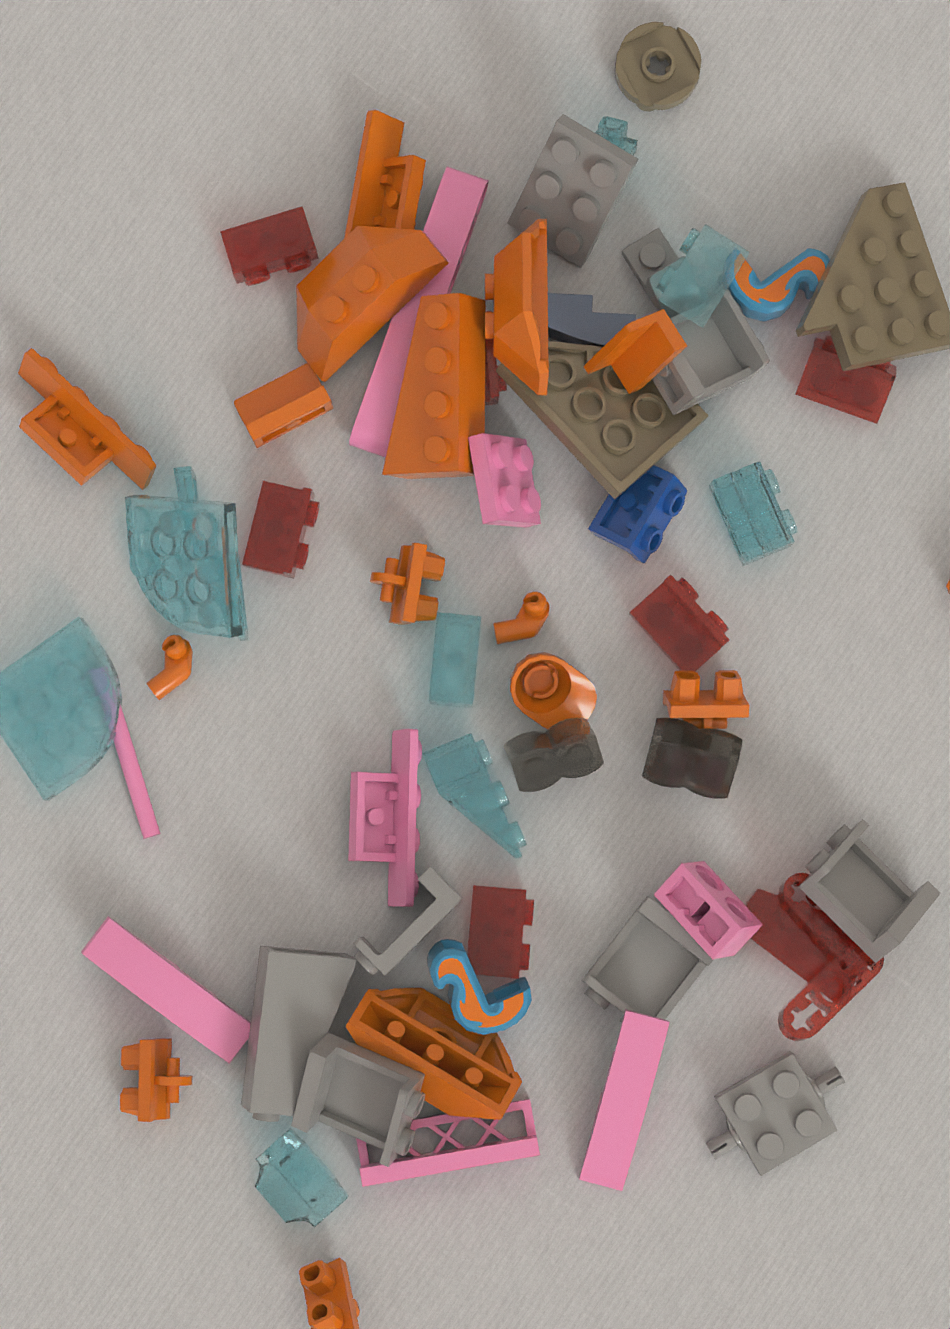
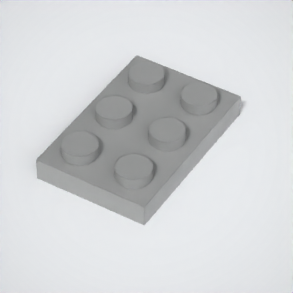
[507,114,639,268]

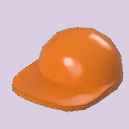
[510,652,597,733]

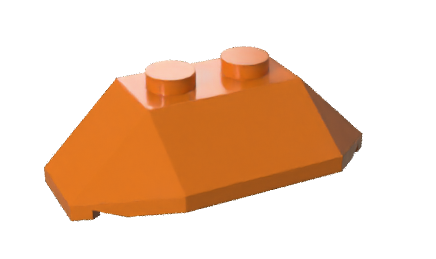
[485,219,549,395]
[296,226,449,382]
[345,988,522,1120]

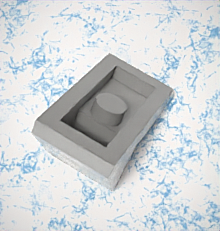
[622,228,704,318]

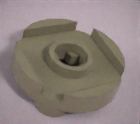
[615,22,701,112]

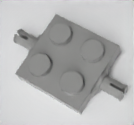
[706,1051,845,1176]

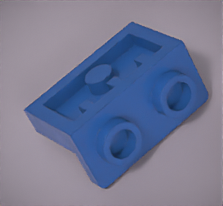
[588,465,687,564]

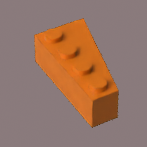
[382,293,486,479]

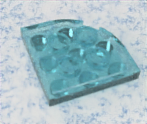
[125,494,243,638]
[0,617,122,801]

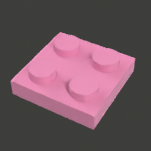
[468,433,541,528]

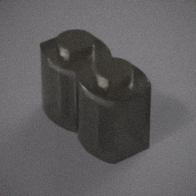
[503,718,604,792]
[642,718,743,799]

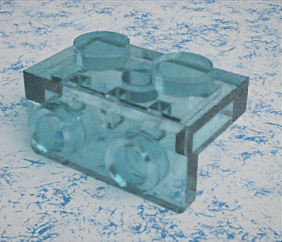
[656,224,750,328]

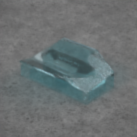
[255,1128,349,1228]

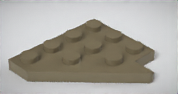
[796,182,950,371]
[496,341,709,499]

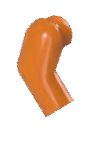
[493,592,550,644]
[146,635,193,700]

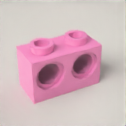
[654,861,763,960]

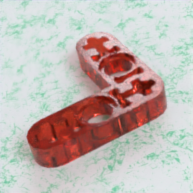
[778,872,884,1041]

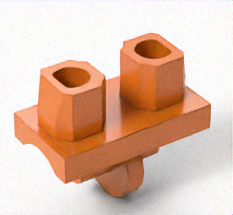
[370,542,445,625]
[663,670,750,742]
[120,1038,193,1122]
[299,1258,360,1329]

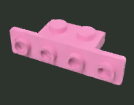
[348,729,422,907]

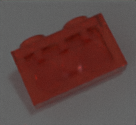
[220,206,319,286]
[795,336,897,424]
[242,481,320,579]
[467,885,534,979]

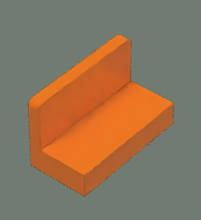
[583,309,687,394]
[234,363,334,448]

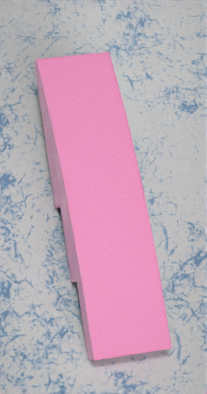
[81,916,251,1064]
[579,1009,670,1191]

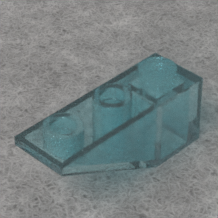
[422,733,527,859]

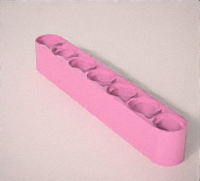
[349,167,489,458]

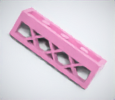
[356,1099,540,1187]

